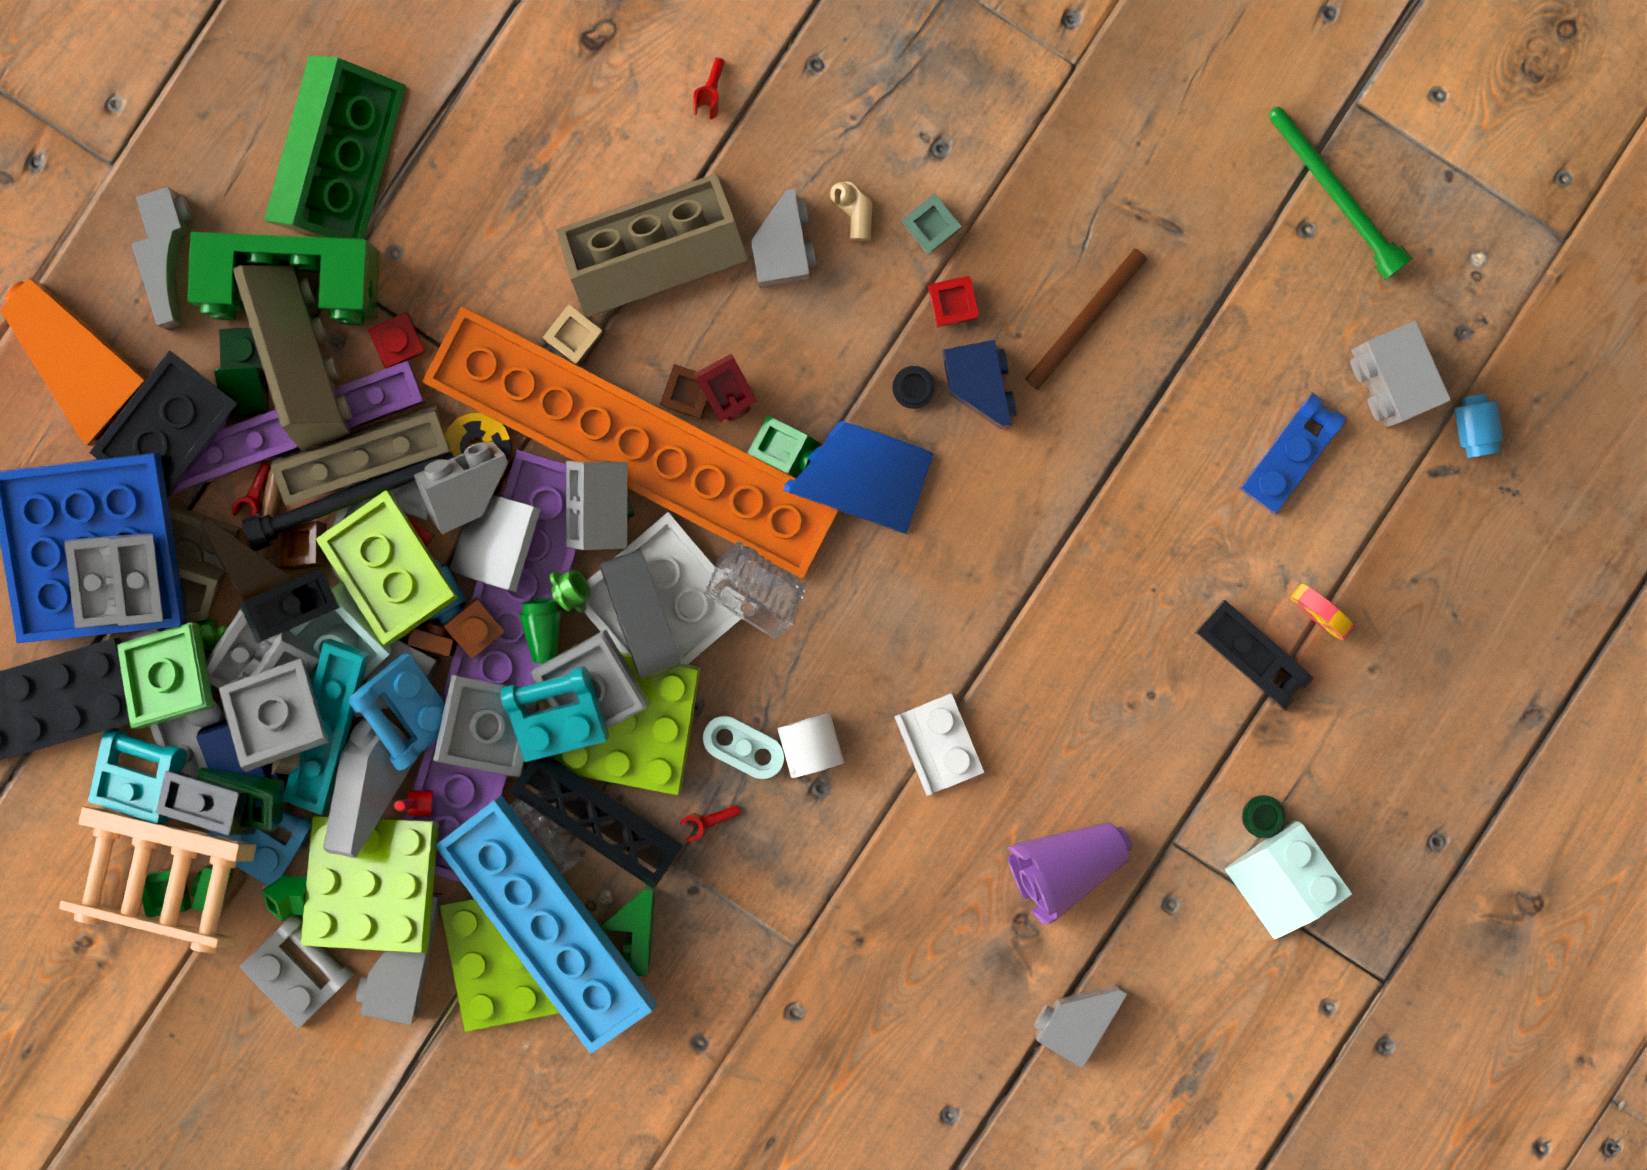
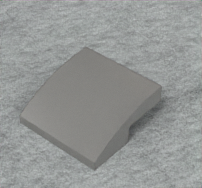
[449,495,541,592]
[64,534,163,628]
[206,609,320,688]

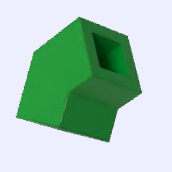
[261,876,307,922]

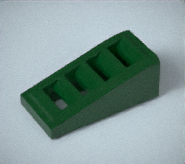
[198,767,284,832]

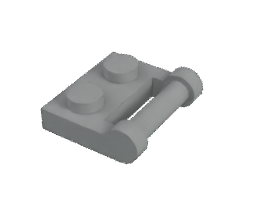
[239,915,355,1029]

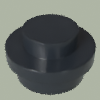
[892,366,935,409]

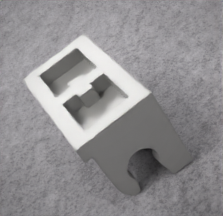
[566,460,628,550]

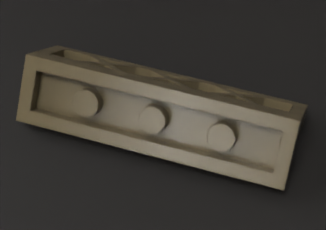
[270,403,450,506]

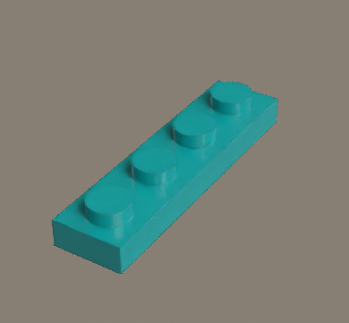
[283,639,370,815]

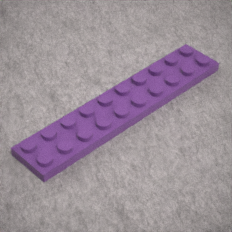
[404,450,578,882]

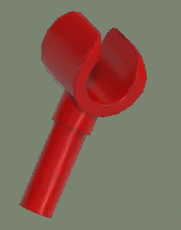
[693,57,725,119]
[231,462,271,516]
[395,790,434,817]
[679,805,741,842]

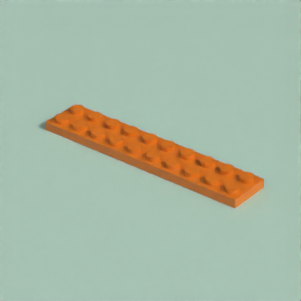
[422,306,839,579]

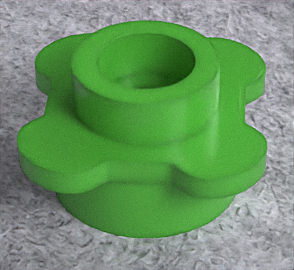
[550,569,591,612]

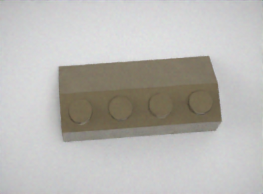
[556,173,748,318]
[233,266,353,451]

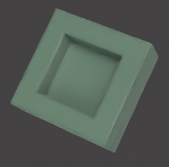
[901,194,962,255]

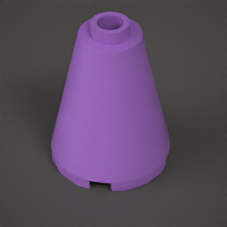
[1007,822,1132,925]

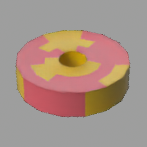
[1290,584,1355,640]

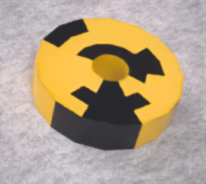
[444,413,512,467]

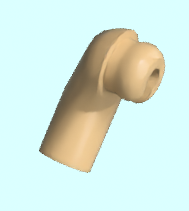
[830,181,873,241]

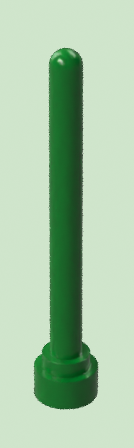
[1269,107,1413,280]

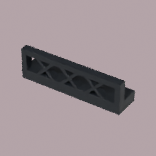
[510,756,683,889]

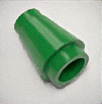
[519,598,562,663]

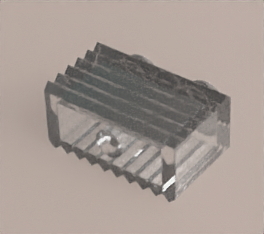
[704,542,807,640]

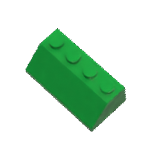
[264,55,406,239]

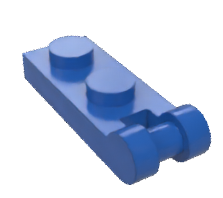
[1239,392,1347,514]

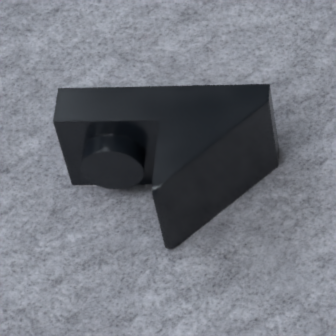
[239,568,340,644]

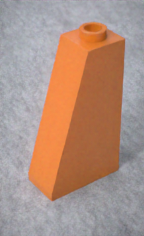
[0,278,147,447]

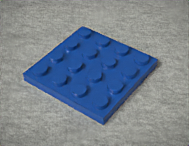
[0,452,187,643]

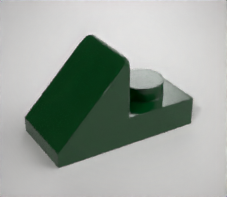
[214,328,269,415]

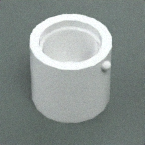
[777,713,844,778]

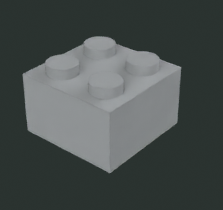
[1350,320,1451,428]

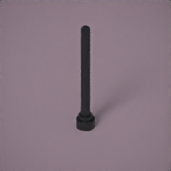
[242,456,441,552]

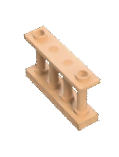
[59,807,257,954]

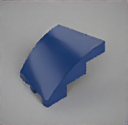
[783,420,934,534]

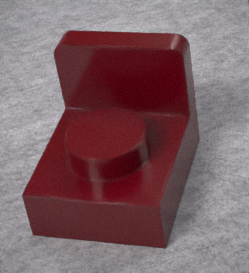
[694,354,757,422]

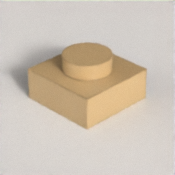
[542,304,603,366]

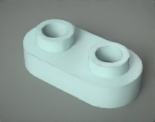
[703,716,784,779]

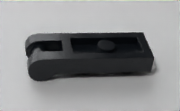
[1195,600,1314,711]

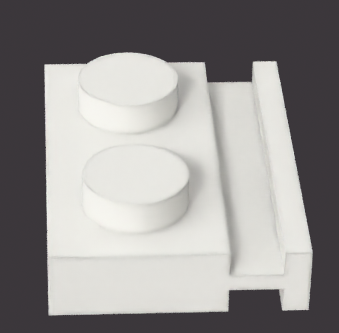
[894,693,984,796]

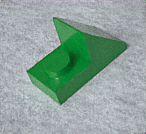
[600,886,655,977]

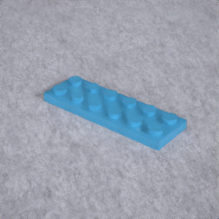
[435,795,658,1054]

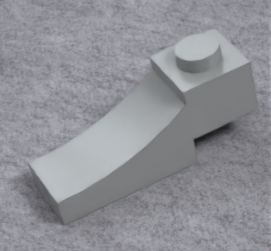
[132,187,193,330]

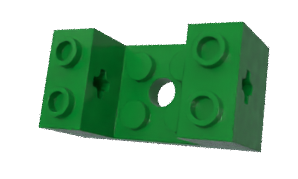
[187,232,380,326]

